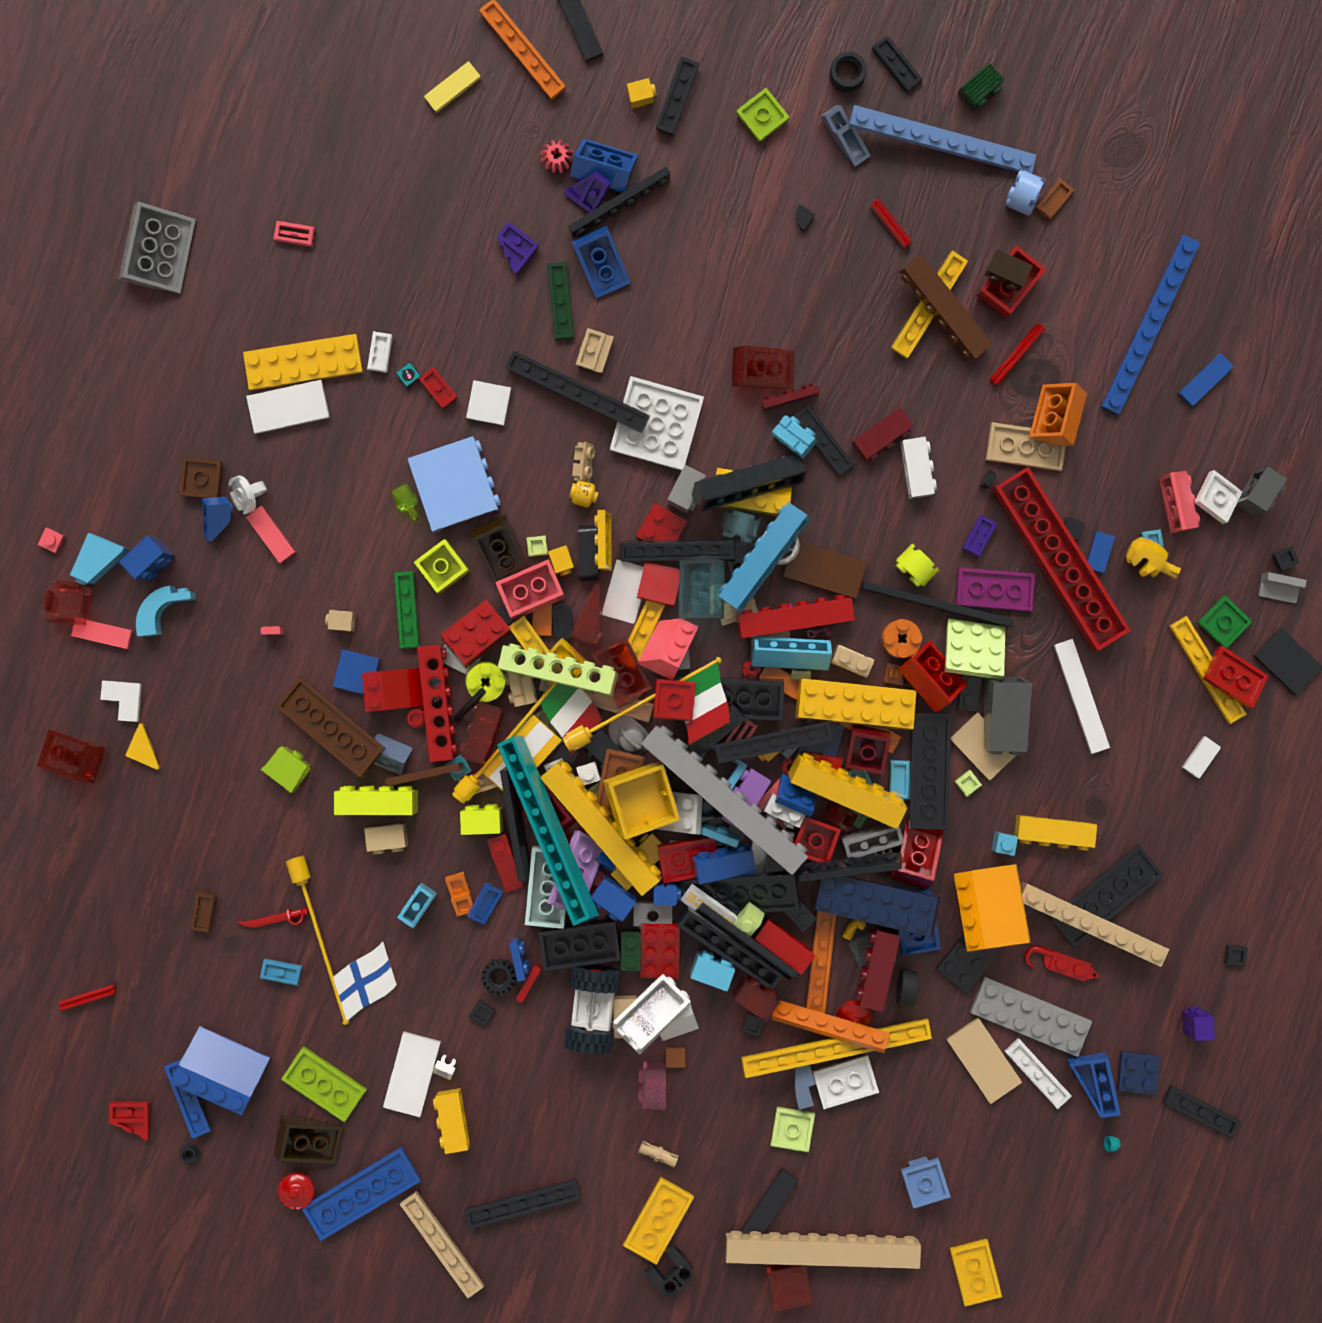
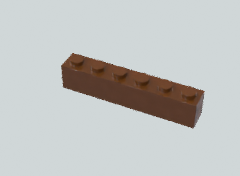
[899,254,992,361]

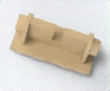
[572,442,595,483]

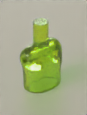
[390,483,419,520]

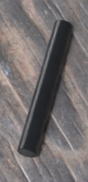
[454,688,486,722]

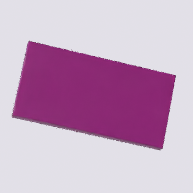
[955,568,1035,612]

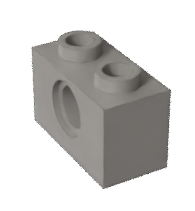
[633,901,672,930]

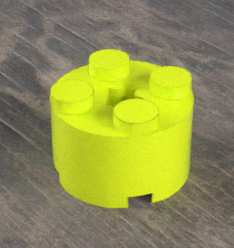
[895,544,939,587]
[465,661,505,702]

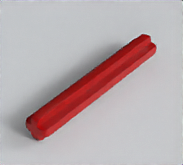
[990,323,1045,386]

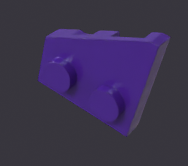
[564,171,611,213]
[497,221,539,275]

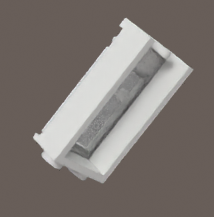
[613,974,691,1055]

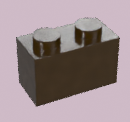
[984,249,1033,291]

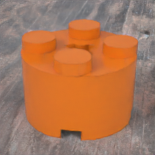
[881,619,922,658]

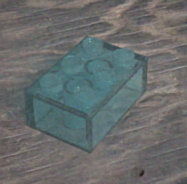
[679,559,725,619]

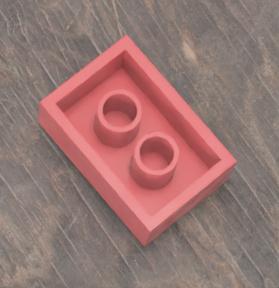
[495,559,566,621]

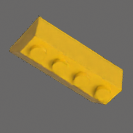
[716,468,792,517]

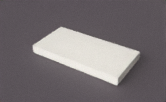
[246,380,330,434]
[383,1031,441,1117]

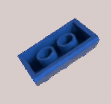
[570,139,638,192]

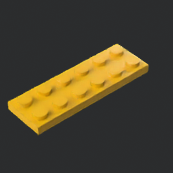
[243,334,363,391]

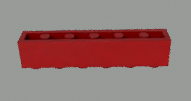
[736,595,855,638]

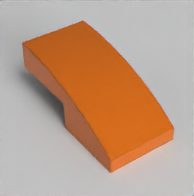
[445,871,474,917]

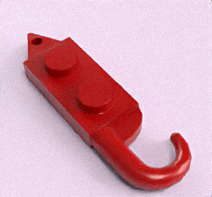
[1024,945,1100,982]

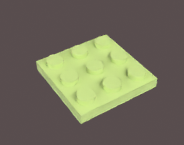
[945,619,1005,680]

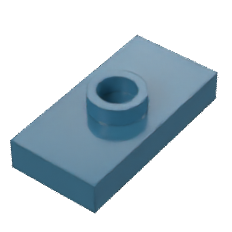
[260,958,303,986]

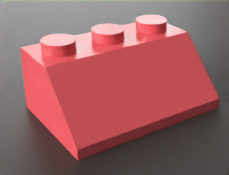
[1159,471,1200,534]
[638,618,698,680]

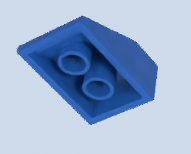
[571,226,631,299]
[898,889,941,956]

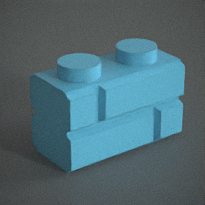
[771,415,817,459]
[397,883,437,928]

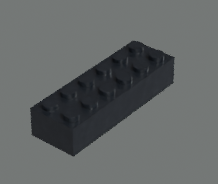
[668,674,784,721]

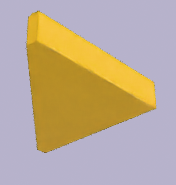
[125,723,160,770]

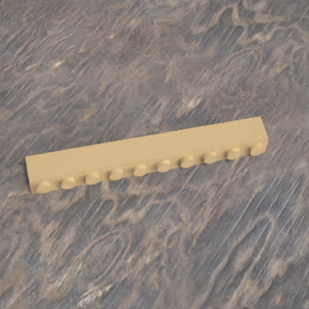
[725,1231,921,1269]

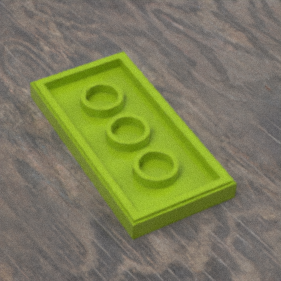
[281,1046,367,1123]

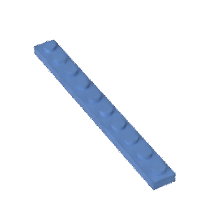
[848,105,1036,173]

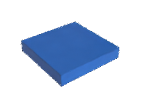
[333,649,380,694]

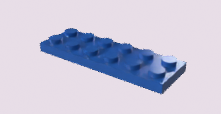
[302,1146,421,1241]

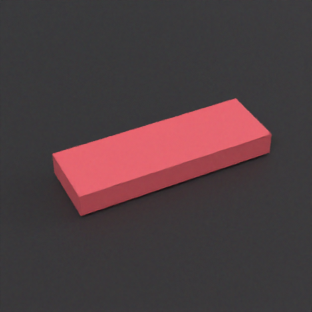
[246,506,296,564]
[71,617,133,649]

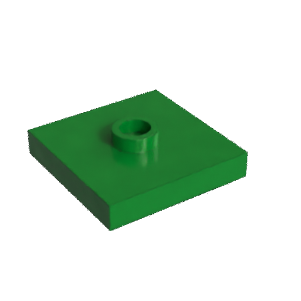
[1197,595,1252,648]

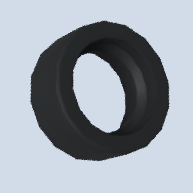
[829,52,867,92]
[896,969,918,1008]

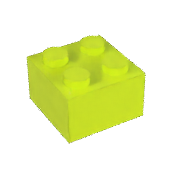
[414,539,470,594]
[460,804,504,835]

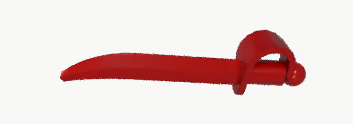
[238,908,309,928]

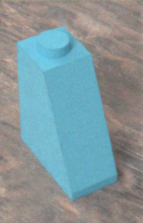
[70,533,130,585]

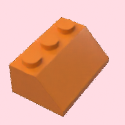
[1029,383,1087,446]

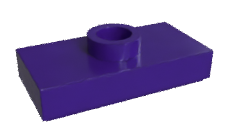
[962,514,997,558]

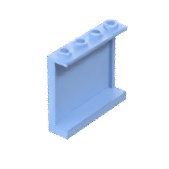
[407,436,501,533]

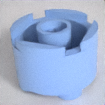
[1005,170,1046,216]

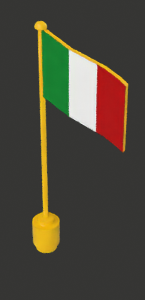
[563,657,730,751]
[452,674,602,804]

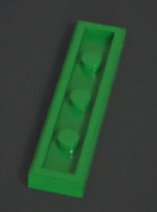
[394,571,420,649]

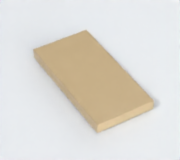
[985,422,1066,472]
[946,1017,1022,1104]

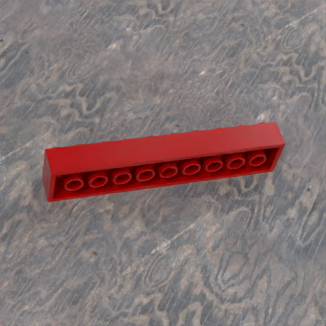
[991,467,1131,652]

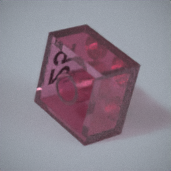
[638,1061,666,1110]

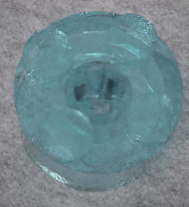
[719,508,762,543]

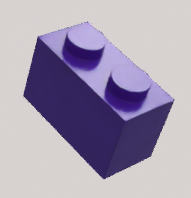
[1182,1006,1215,1041]

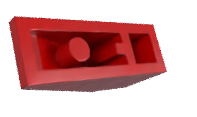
[487,832,525,893]

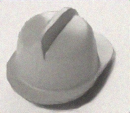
[608,715,649,755]

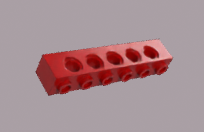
[417,644,458,762]

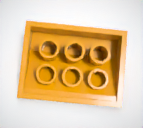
[954,864,1031,952]

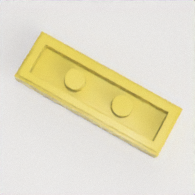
[424,61,481,113]

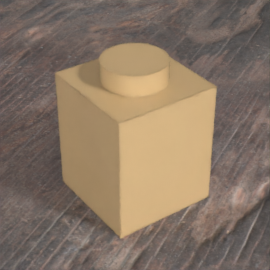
[325,610,356,632]

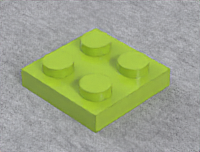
[736,88,790,143]

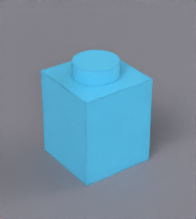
[991,831,1018,856]

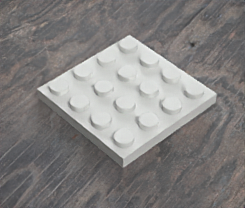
[610,376,704,471]

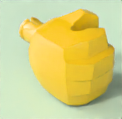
[1126,537,1181,579]

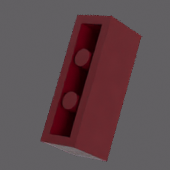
[851,407,914,462]

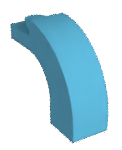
[136,586,196,637]

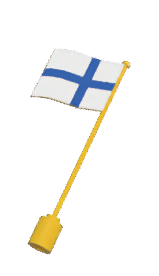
[285,855,397,1025]

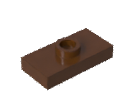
[190,891,217,933]

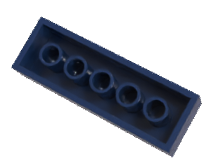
[815,876,941,937]

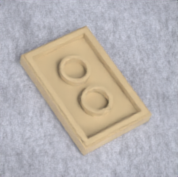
[951,712,1016,780]

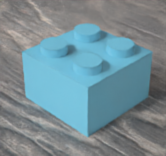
[690,949,735,991]

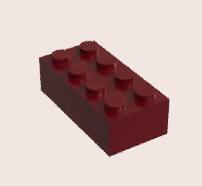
[855,924,901,1012]

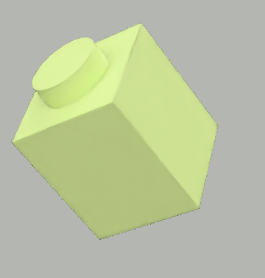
[734,902,765,936]

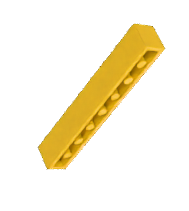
[540,760,662,896]

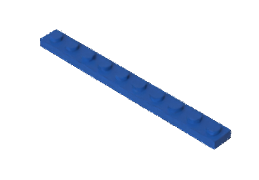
[1101,234,1201,415]

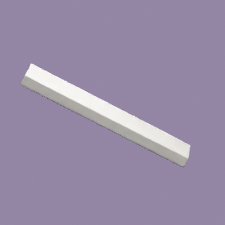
[1053,639,1110,754]

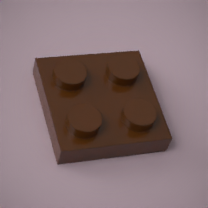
[179,457,223,498]

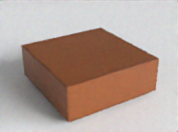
[666,1047,685,1068]

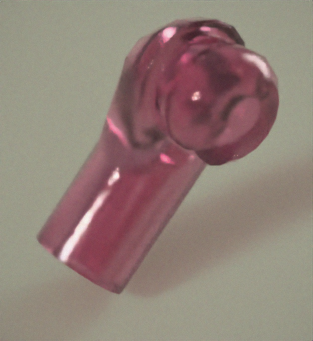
[807,625,833,639]

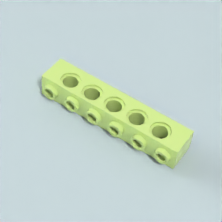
[498,644,618,696]

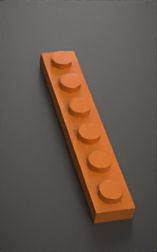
[479,0,566,101]
[771,1000,890,1053]

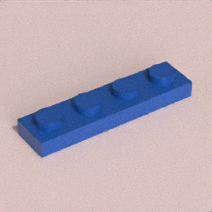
[164,1059,212,1139]

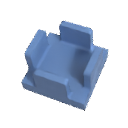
[901,1157,951,1209]

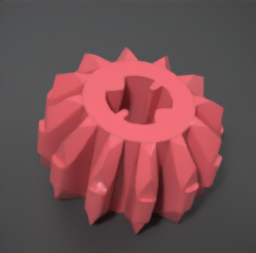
[541,140,573,173]

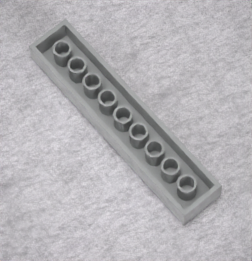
[641,726,808,875]

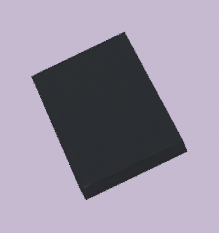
[1253,628,1322,695]

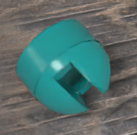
[1104,1136,1121,1152]

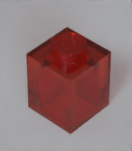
[822,801,858,832]

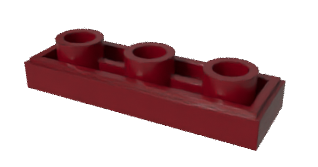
[762,384,820,411]

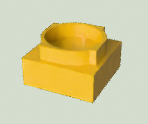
[603,762,680,840]

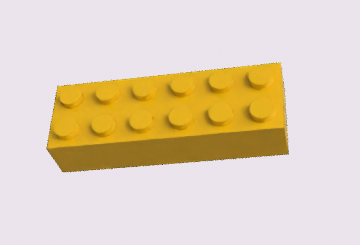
[795,679,916,731]
[788,752,907,829]

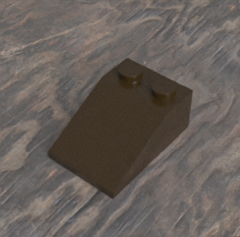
[471,515,530,587]
[274,1115,343,1164]

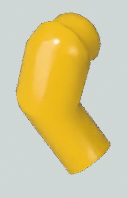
[842,919,867,941]

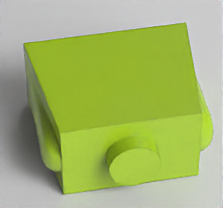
[261,746,311,793]

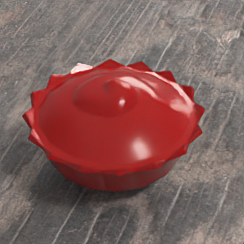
[835,1000,873,1026]
[277,1172,315,1210]

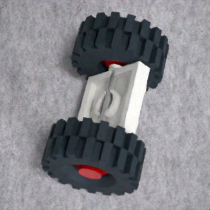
[564,965,621,1054]

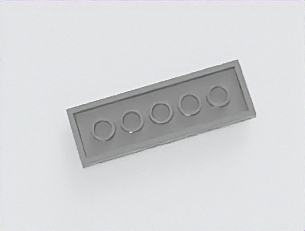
[970,976,1092,1057]

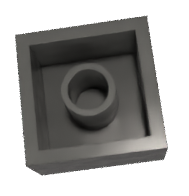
[1236,466,1287,516]

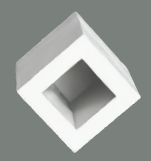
[576,761,601,785]

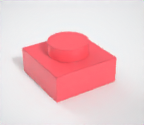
[38,528,66,554]

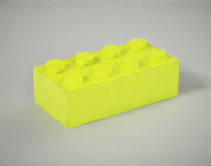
[334,786,418,815]

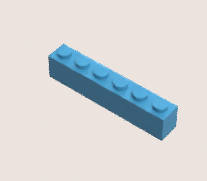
[719,502,810,613]

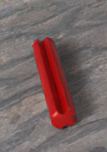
[870,199,912,249]
[59,985,116,1011]

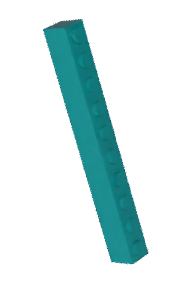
[497,736,599,926]

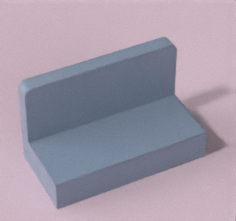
[374,734,412,775]

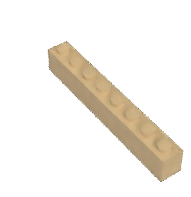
[1020,881,1169,967]

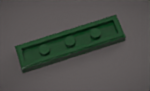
[547,262,574,341]

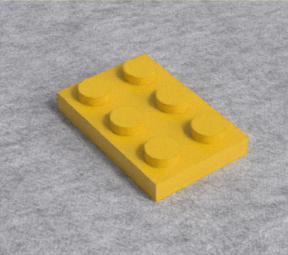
[594,510,612,571]

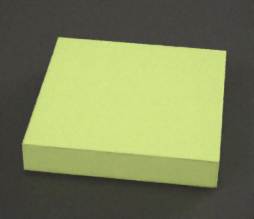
[770,1106,815,1152]

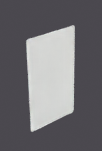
[602,560,644,624]

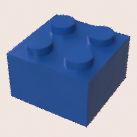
[119,535,175,582]
[591,875,637,921]

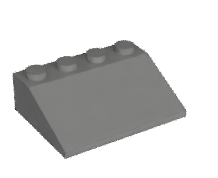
[118,201,196,294]

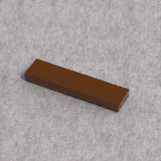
[385,762,465,786]

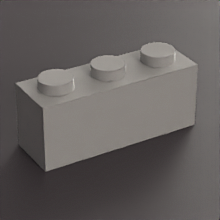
[840,823,904,858]

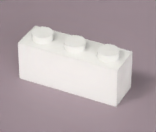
[900,437,937,499]

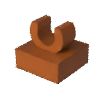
[883,663,904,686]

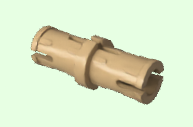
[638,1141,678,1168]

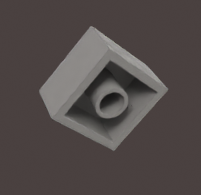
[667,465,706,514]

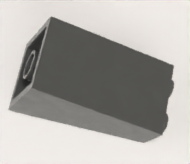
[983,676,1032,755]

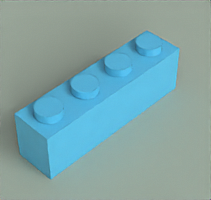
[751,636,832,670]

